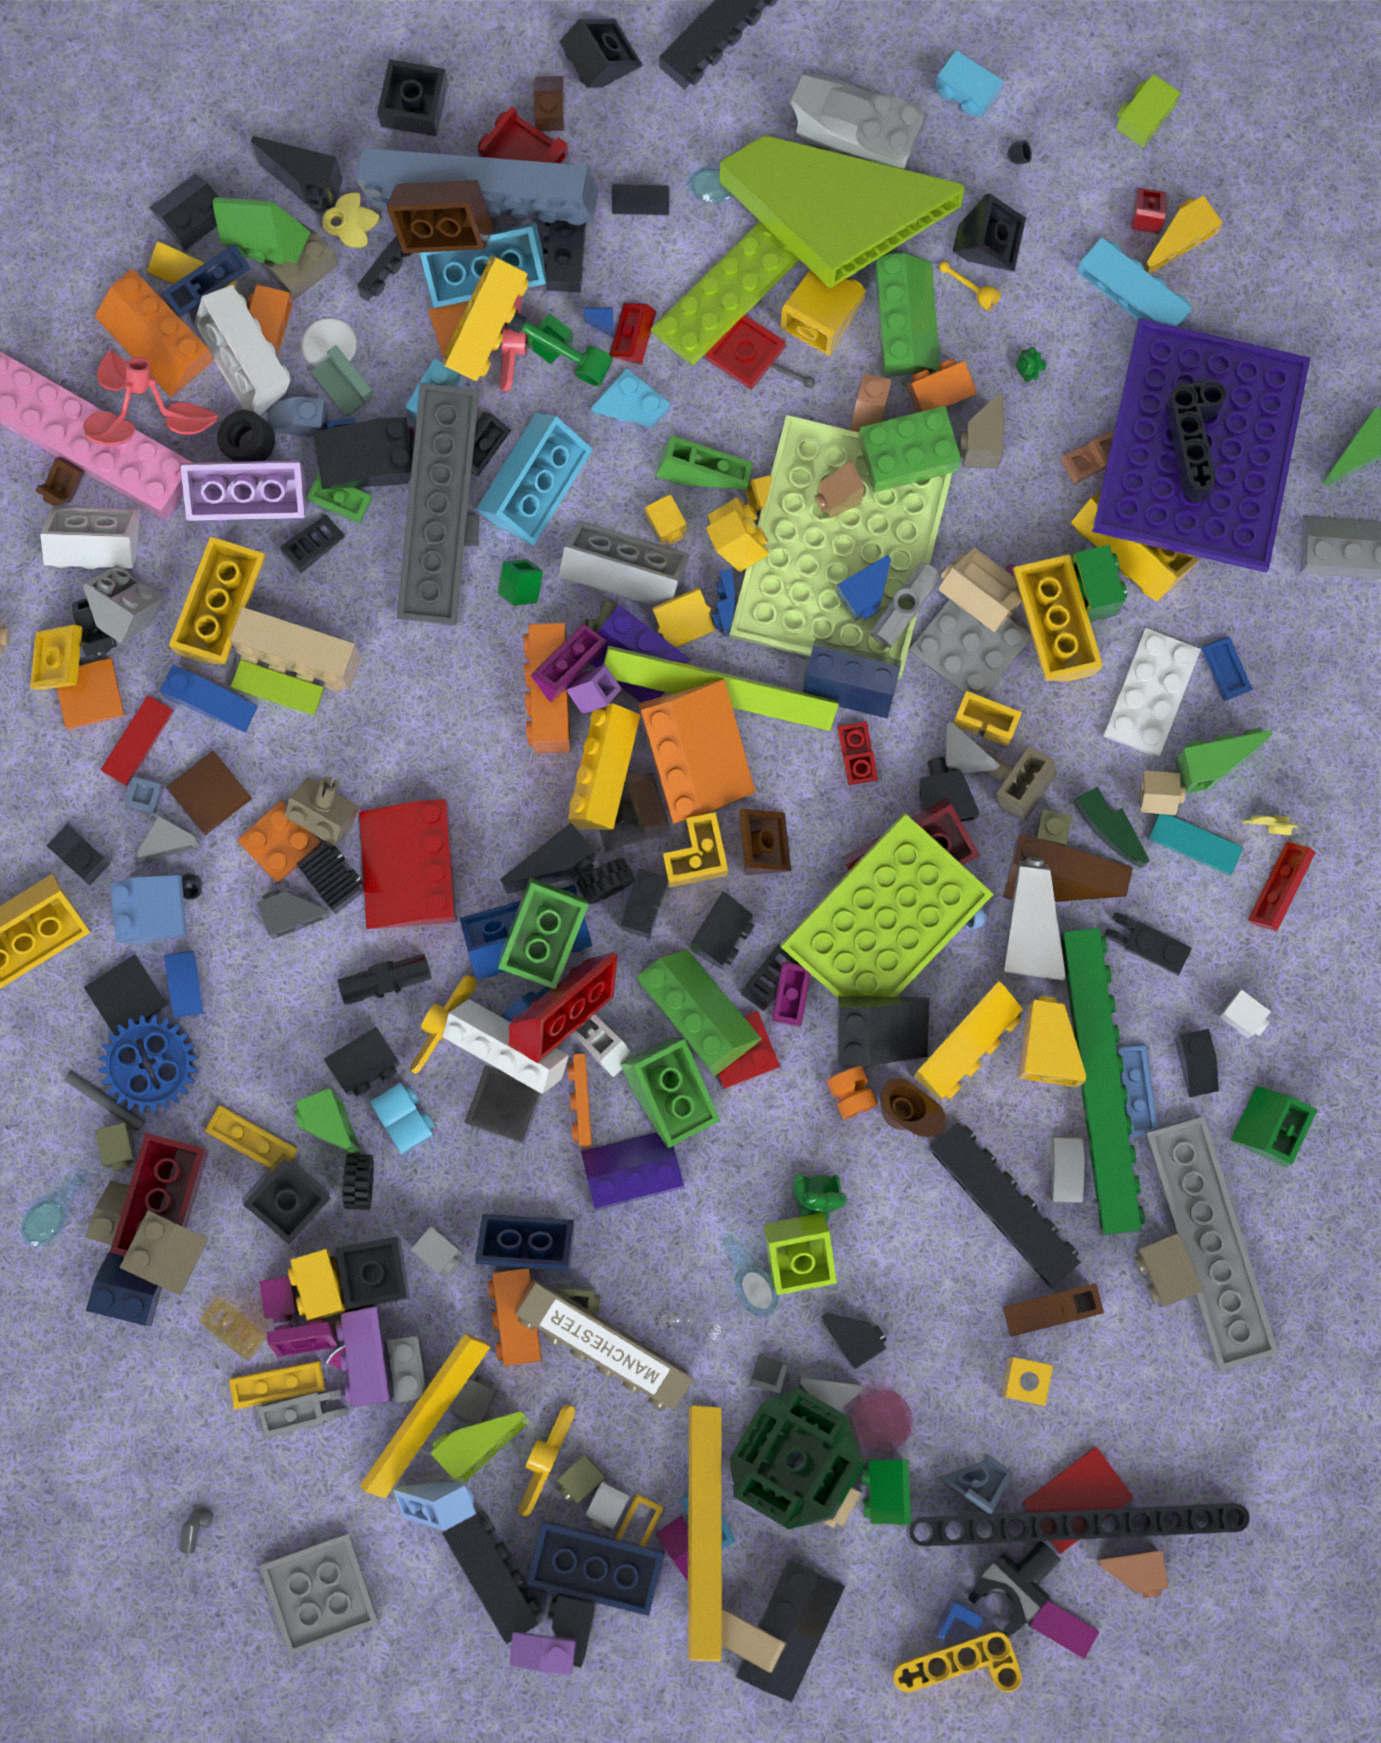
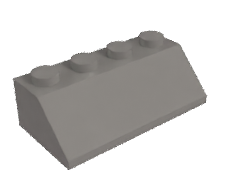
[1301,516,1381,579]
[558,520,690,607]

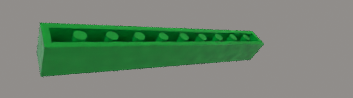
[1060,928,1145,1236]

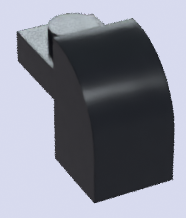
[72,598,117,657]

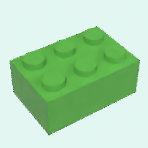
[858,406,961,493]
[497,878,589,990]

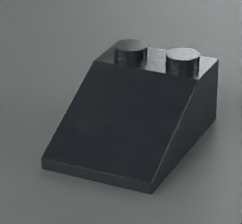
[251,136,343,212]
[313,417,413,489]
[500,823,596,894]
[837,996,929,1066]

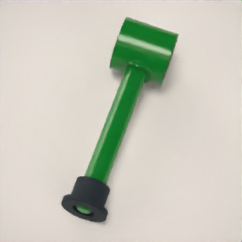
[504,309,613,387]

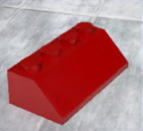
[508,952,618,1063]

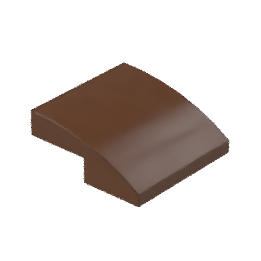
[166,751,252,836]

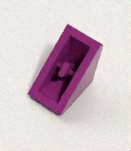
[656,1515,688,1582]

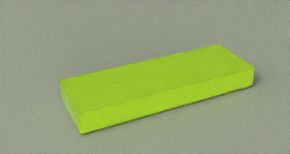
[231,660,325,717]

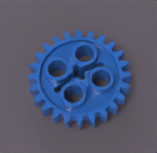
[98,1015,199,1113]

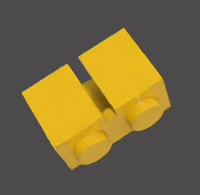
[954,691,1022,747]

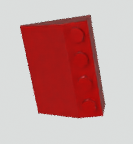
[359,799,456,930]

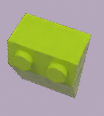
[430,1411,530,1484]

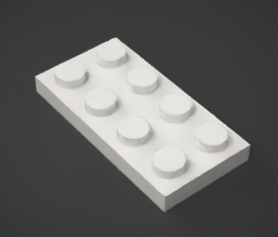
[1103,628,1201,758]

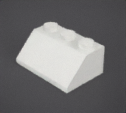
[41,506,140,570]

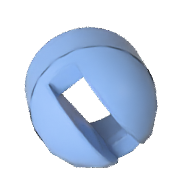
[964,907,988,930]

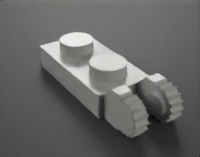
[257,1389,349,1438]

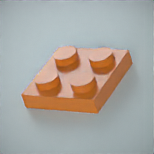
[237,800,322,884]

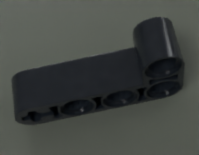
[1166,381,1227,502]

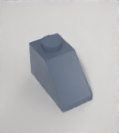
[268,397,328,436]

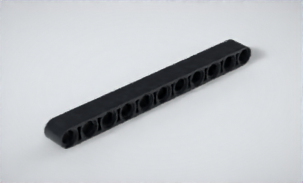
[906,1503,1250,1547]

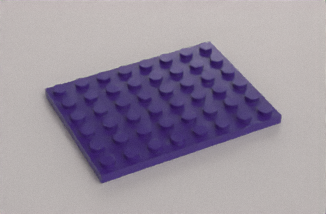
[1092,318,1311,573]

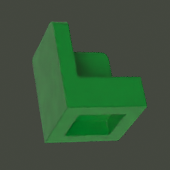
[527,313,573,364]
[498,559,543,606]

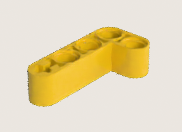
[892,1630,1022,1692]

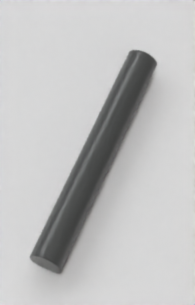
[65,1071,146,1131]

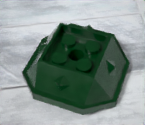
[730,1387,865,1529]

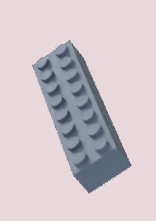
[356,148,599,225]

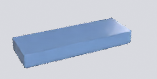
[1116,1044,1158,1138]

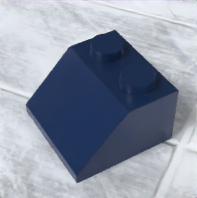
[86,1252,162,1327]

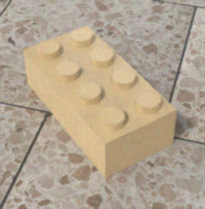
[230,607,361,692]

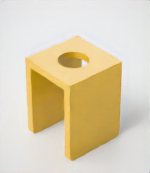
[1000,1357,1053,1406]

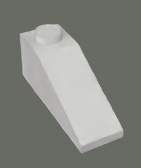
[571,1014,634,1077]

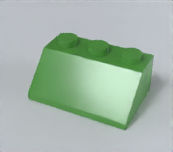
[213,197,311,264]
[293,1088,362,1154]

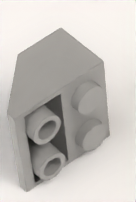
[83,566,163,644]

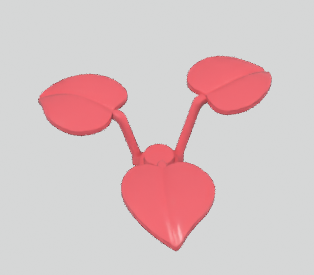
[83,350,218,445]

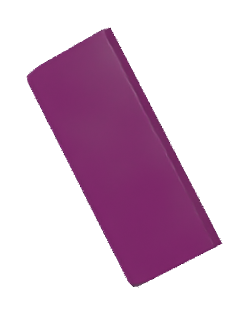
[531,623,607,703]

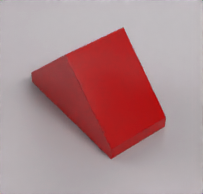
[1131,187,1166,234]

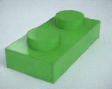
[306,473,373,525]

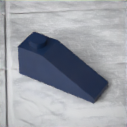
[161,244,251,318]

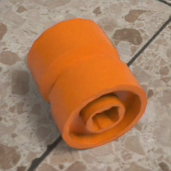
[826,1066,879,1120]

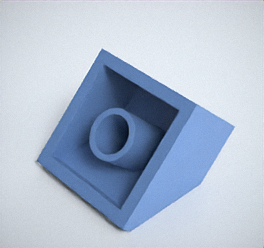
[111,875,187,945]

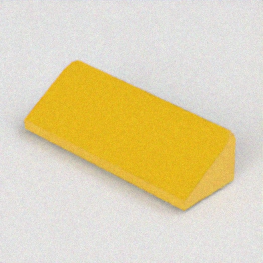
[147,241,237,288]

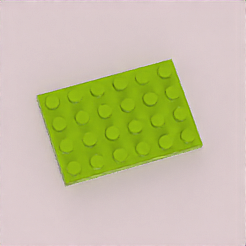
[780,812,994,998]

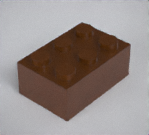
[386,180,494,253]

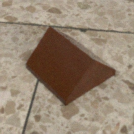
[739,808,791,876]

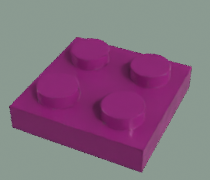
[266,1319,338,1358]

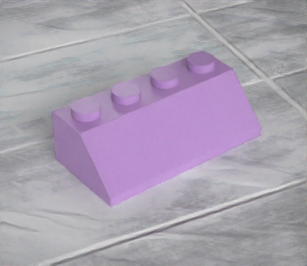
[181,460,307,521]

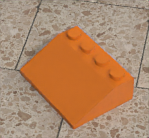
[638,679,755,824]

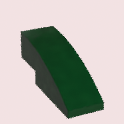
[1073,787,1150,868]

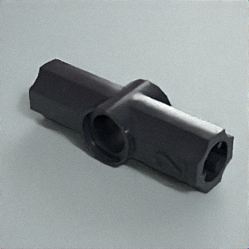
[337,954,432,1005]

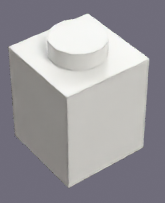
[1219,989,1271,1039]

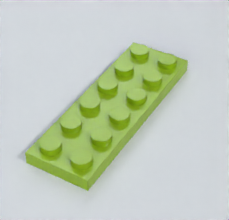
[651,222,800,366]

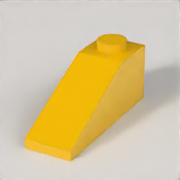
[1144,195,1223,274]

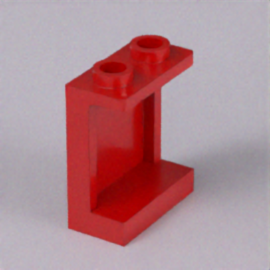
[477,106,568,164]

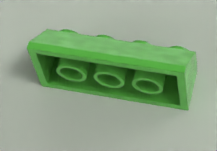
[874,253,940,377]
[636,949,762,1077]

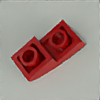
[837,721,878,785]

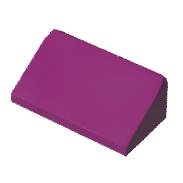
[771,961,811,1028]

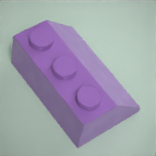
[336,1307,391,1407]

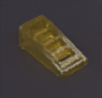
[199,1297,267,1360]

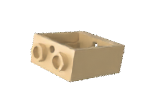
[938,547,1022,632]

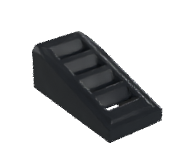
[280,515,345,574]
[740,944,800,1011]

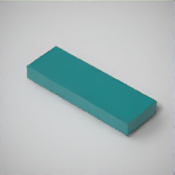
[1148,814,1244,876]

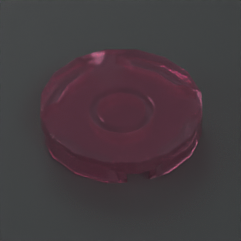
[851,1390,913,1452]

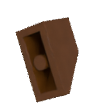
[534,76,564,131]

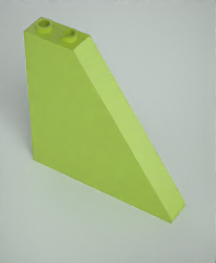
[719,135,965,288]

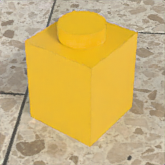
[645,494,687,545]

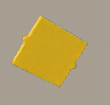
[652,587,715,648]

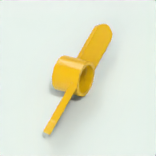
[409,975,477,1074]
[518,1404,575,1517]

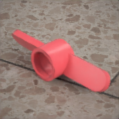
[500,295,528,392]

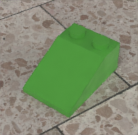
[620,1037,720,1148]

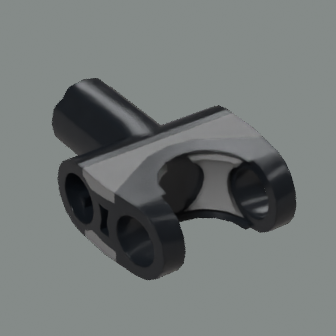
[968,1541,1061,1637]

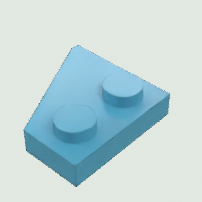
[591,368,671,428]

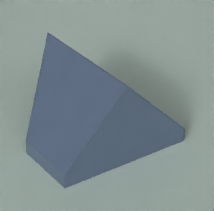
[937,1455,1013,1514]

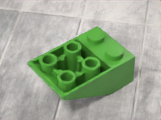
[1175,728,1273,794]

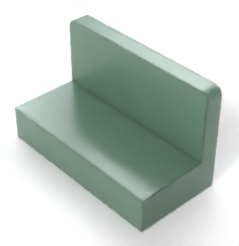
[311,345,373,416]

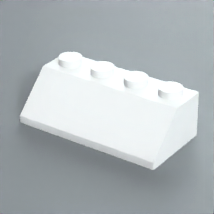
[194,285,290,415]

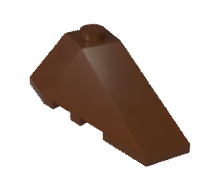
[1003,834,1133,902]

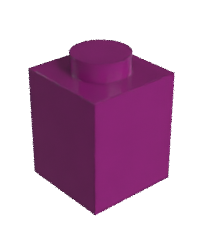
[259,1276,299,1324]

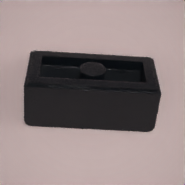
[611,184,670,215]
[471,412,512,476]

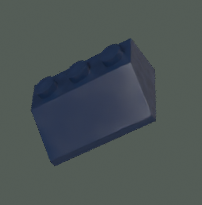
[803,640,902,719]
[475,1214,574,1270]

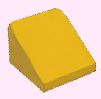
[745,475,772,513]

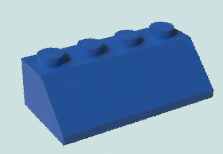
[460,885,593,980]

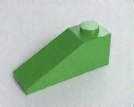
[1323,407,1381,487]
[655,435,753,490]

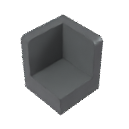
[750,1355,788,1394]

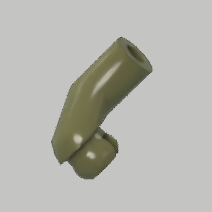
[582,600,617,633]

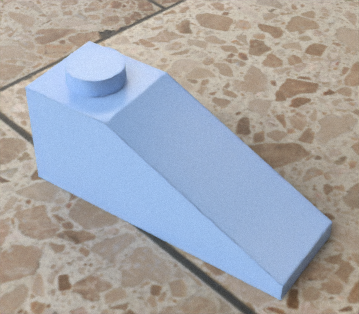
[393,1481,476,1531]

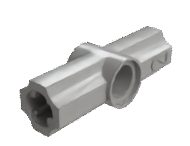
[870,561,941,648]

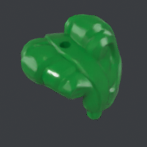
[792,1173,847,1221]

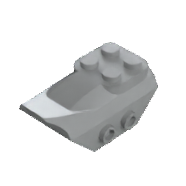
[790,73,928,169]

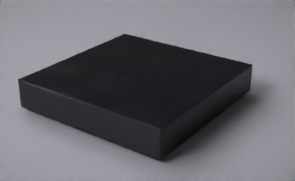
[84,955,168,1036]

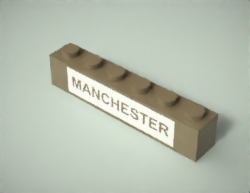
[515,1277,694,1411]

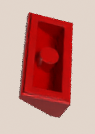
[609,303,656,365]

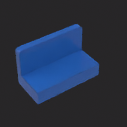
[933,1599,984,1640]

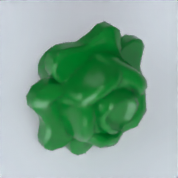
[1016,347,1046,382]

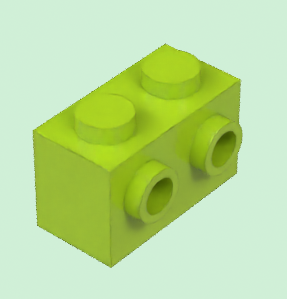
[1116,74,1181,148]

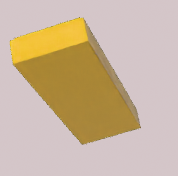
[204,1105,299,1168]
[229,1361,326,1410]

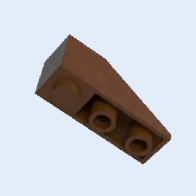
[1003,1283,1104,1337]

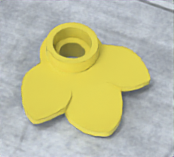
[322,193,380,248]
[1242,815,1299,835]

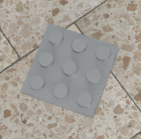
[908,599,1032,698]
[260,1533,379,1656]

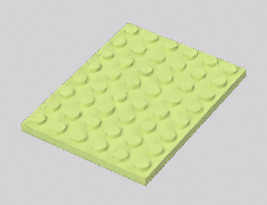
[729,415,952,680]

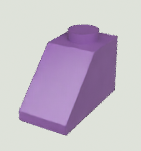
[509,1632,576,1675]

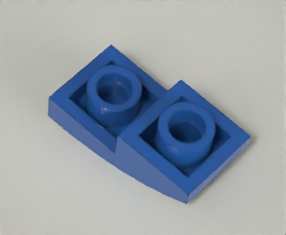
[712,569,735,636]
[164,950,204,1018]

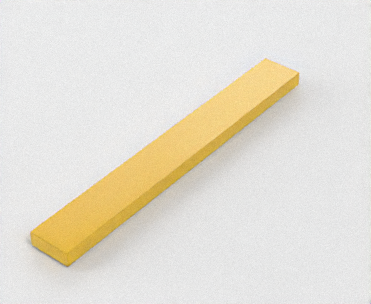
[688,1405,722,1662]

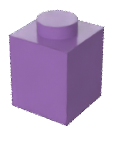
[566,665,621,714]

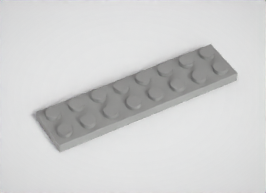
[1146,1116,1279,1371]

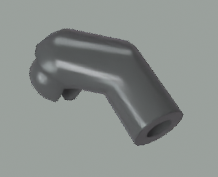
[180,1508,213,1554]

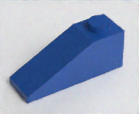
[160,664,258,733]

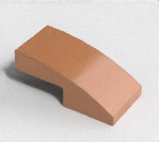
[1060,430,1114,484]

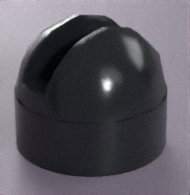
[1007,140,1032,165]
[182,873,202,899]

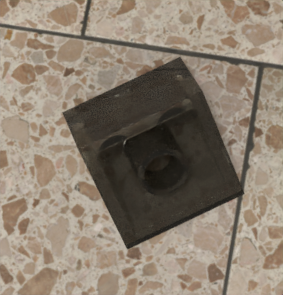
[599,773,670,852]

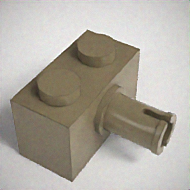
[984,746,1057,821]
[284,776,359,846]

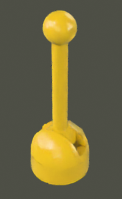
[938,261,1002,312]

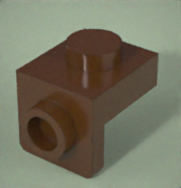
[35,457,85,506]

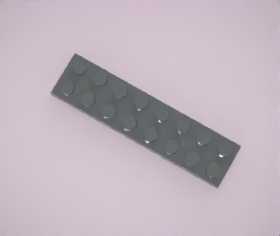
[397,383,479,625]

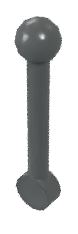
[771,363,815,388]

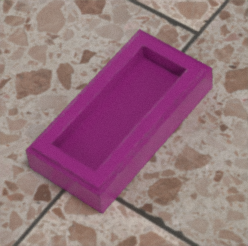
[1029,1601,1100,1659]

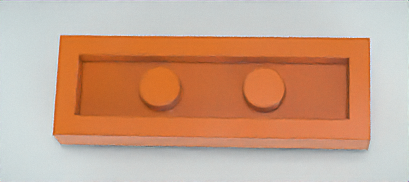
[568,1054,592,1148]

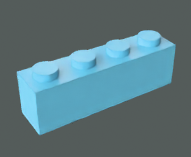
[1077,237,1192,327]

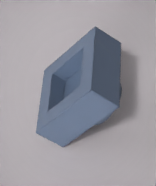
[125,776,164,814]

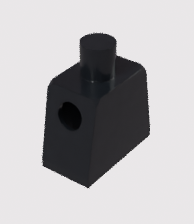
[919,757,979,822]

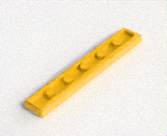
[360,1333,491,1499]

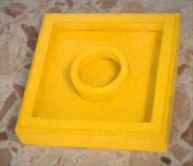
[30,624,82,690]

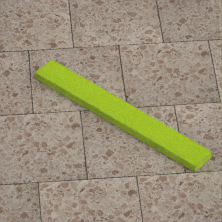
[603,646,839,731]

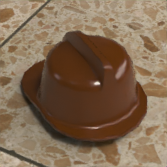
[881,1078,946,1138]

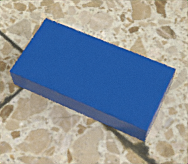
[1201,636,1253,702]

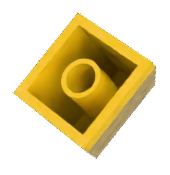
[780,270,866,356]
[1018,996,1086,1088]

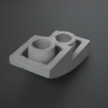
[1050,1136,1084,1203]

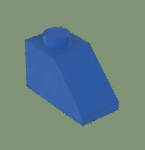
[836,555,891,622]

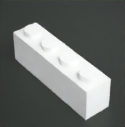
[443,999,569,1094]

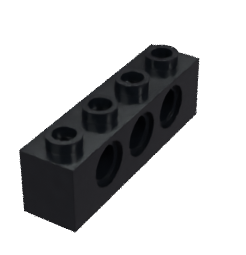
[543,220,586,293]

